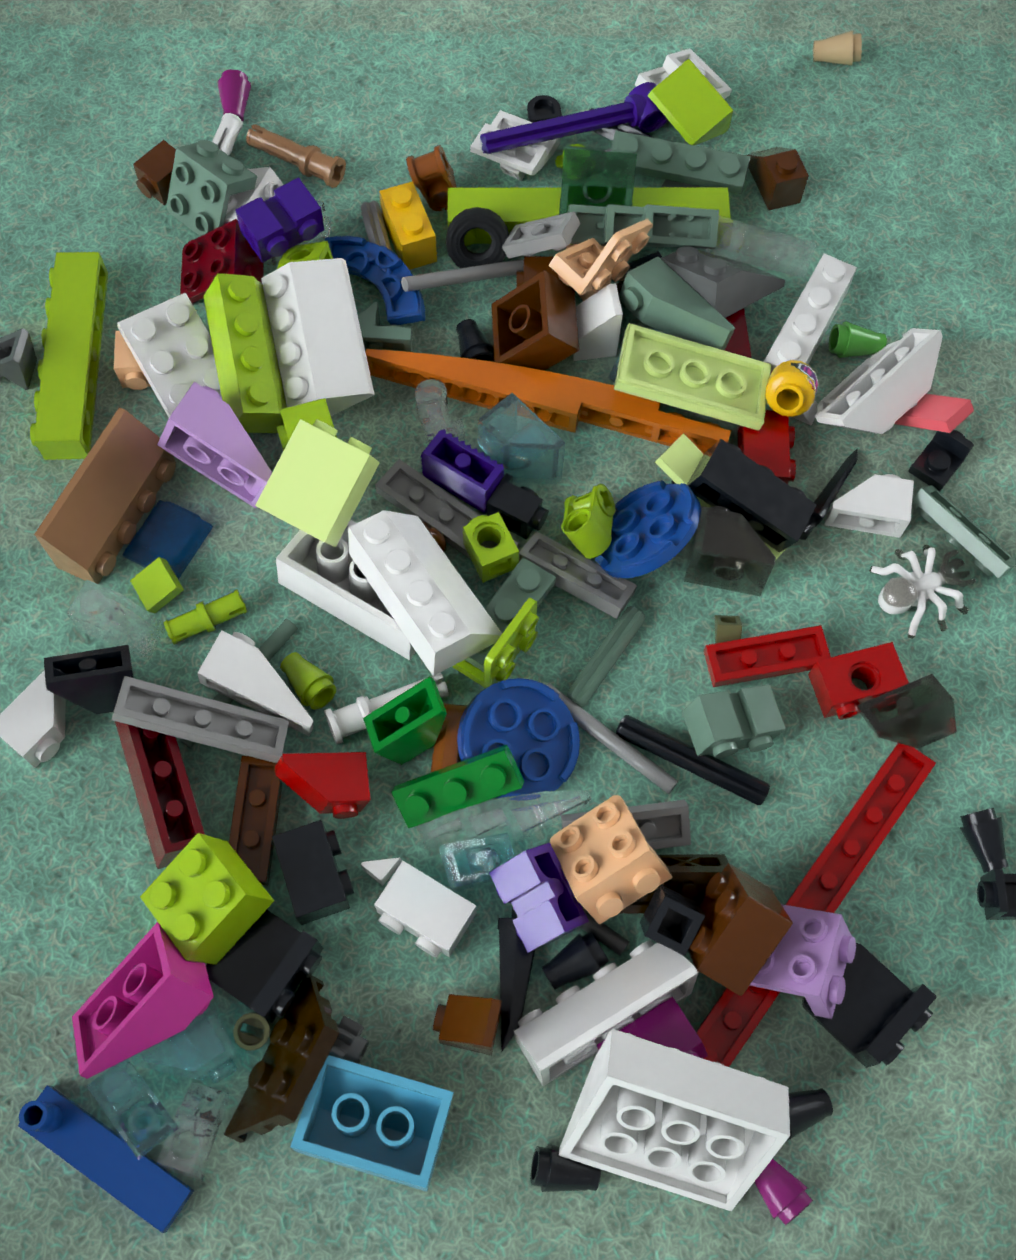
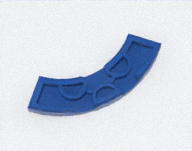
[325,236,425,325]

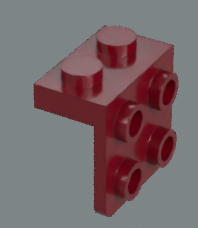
[180,219,264,303]

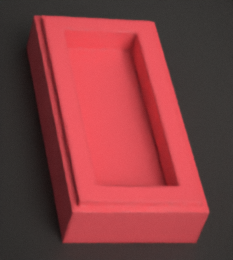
[894,394,974,433]

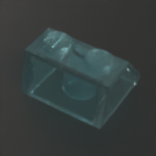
[477,393,565,484]

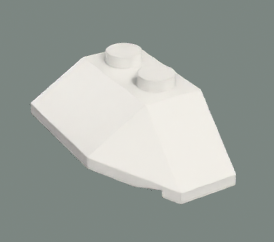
[815,328,943,434]

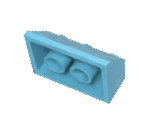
[290,1055,454,1192]

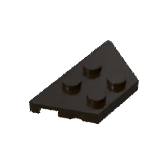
[223,975,339,1143]

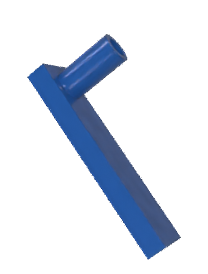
[17,1085,194,1233]

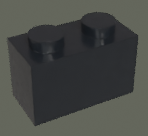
[272,820,354,925]

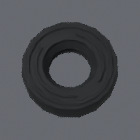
[446,207,509,268]

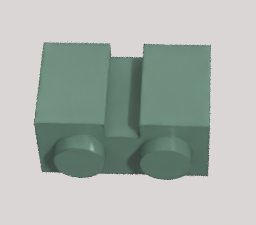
[682,684,786,758]

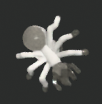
[869,545,976,639]

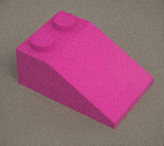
[72,922,214,1079]

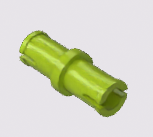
[163,589,248,645]

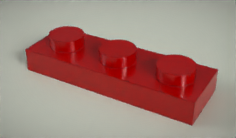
[704,625,831,688]

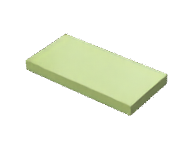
[614,323,771,431]

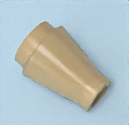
[813,30,862,66]

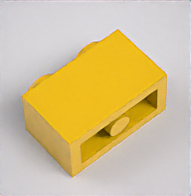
[379,181,437,270]

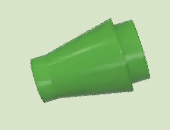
[828,321,887,358]

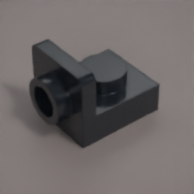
[908,430,974,492]

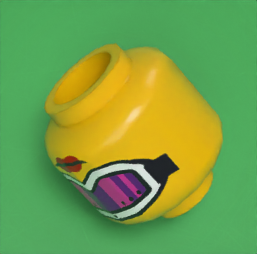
[765,360,818,417]

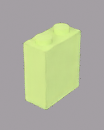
[255,419,380,547]

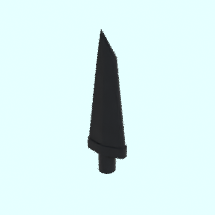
[799,449,858,540]
[497,906,535,1053]

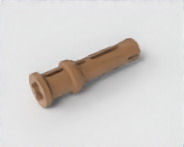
[246,124,346,188]

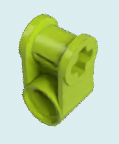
[561,483,615,559]

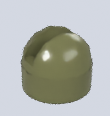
[233,1012,270,1050]

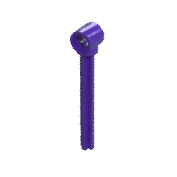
[480,82,668,154]

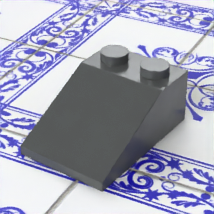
[661,246,785,318]

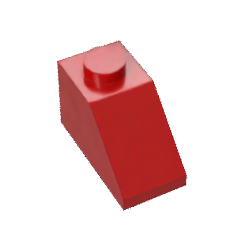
[275,752,371,819]

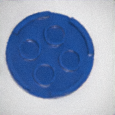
[594,480,701,578]
[457,678,580,803]

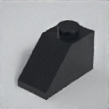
[44,645,134,714]

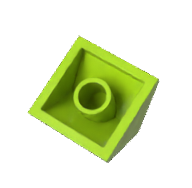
[647,59,733,145]

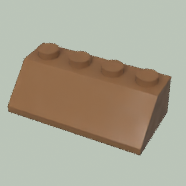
[34,407,176,586]

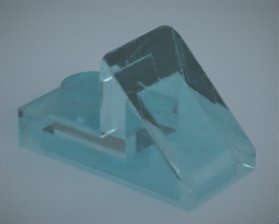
[439,833,515,893]

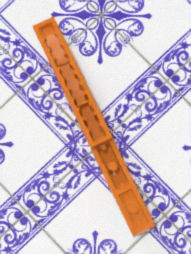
[365,349,731,454]

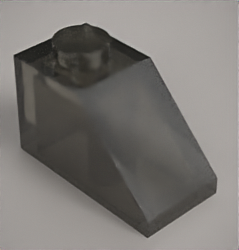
[857,674,957,748]

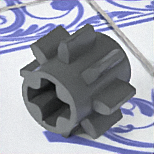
[329,1016,369,1064]

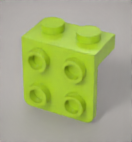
[452,597,539,688]

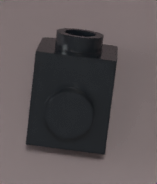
[977,869,1016,920]

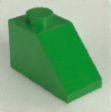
[363,676,447,765]

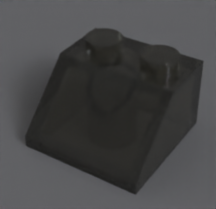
[684,506,776,596]

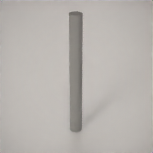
[401,259,524,292]
[547,683,678,794]

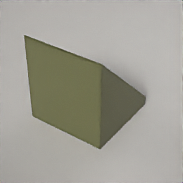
[715,615,742,643]

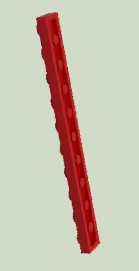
[696,739,936,1067]

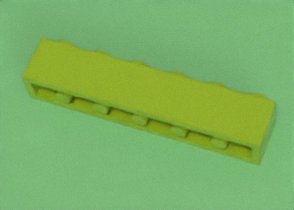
[30,252,108,460]

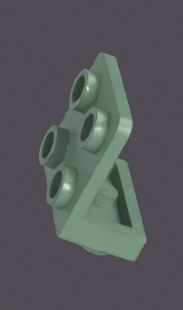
[166,140,257,236]

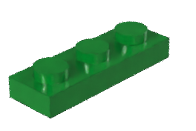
[391,745,525,829]

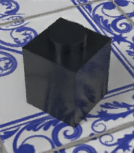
[640,885,705,956]

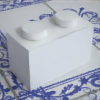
[374,861,477,958]

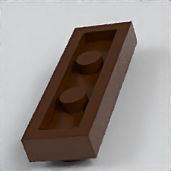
[229,756,283,886]

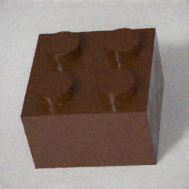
[491,270,580,371]
[688,863,793,997]

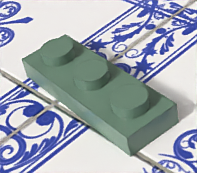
[912,485,1016,578]
[465,557,556,672]

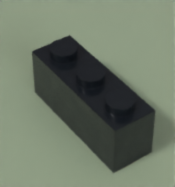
[687,439,817,553]

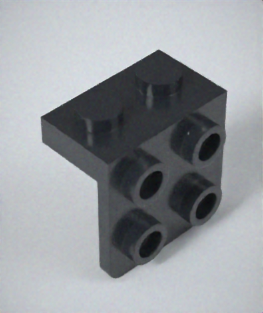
[205,910,324,1023]
[802,943,937,1068]

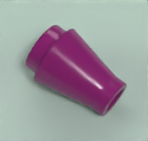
[217,69,251,122]
[754,1159,813,1226]

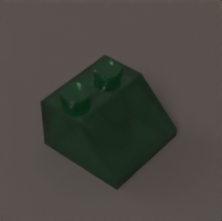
[559,146,637,215]

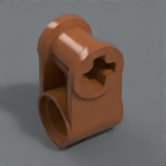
[406,145,457,211]

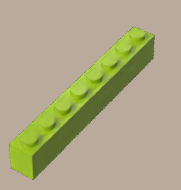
[447,187,731,246]

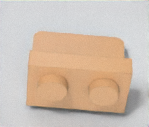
[549,219,653,295]
[550,795,672,925]

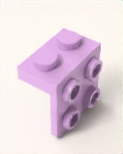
[749,904,856,1019]

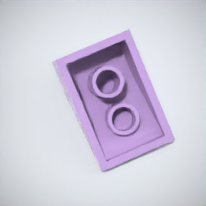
[157,382,272,508]

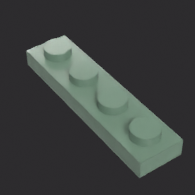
[607,131,751,194]

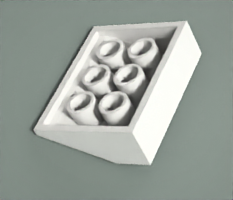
[559,1029,790,1211]

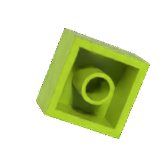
[140,833,274,965]

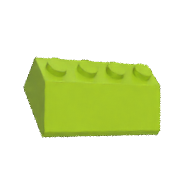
[203,273,287,433]

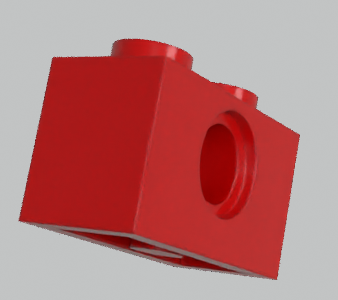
[808,642,910,720]

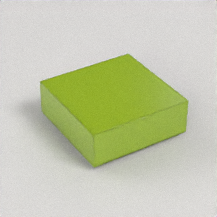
[130,557,184,613]

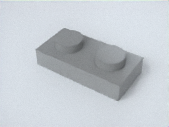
[502,211,581,259]

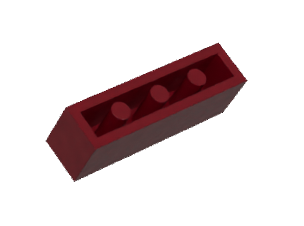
[115,721,205,869]

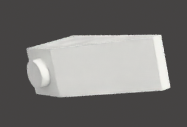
[198,630,314,736]

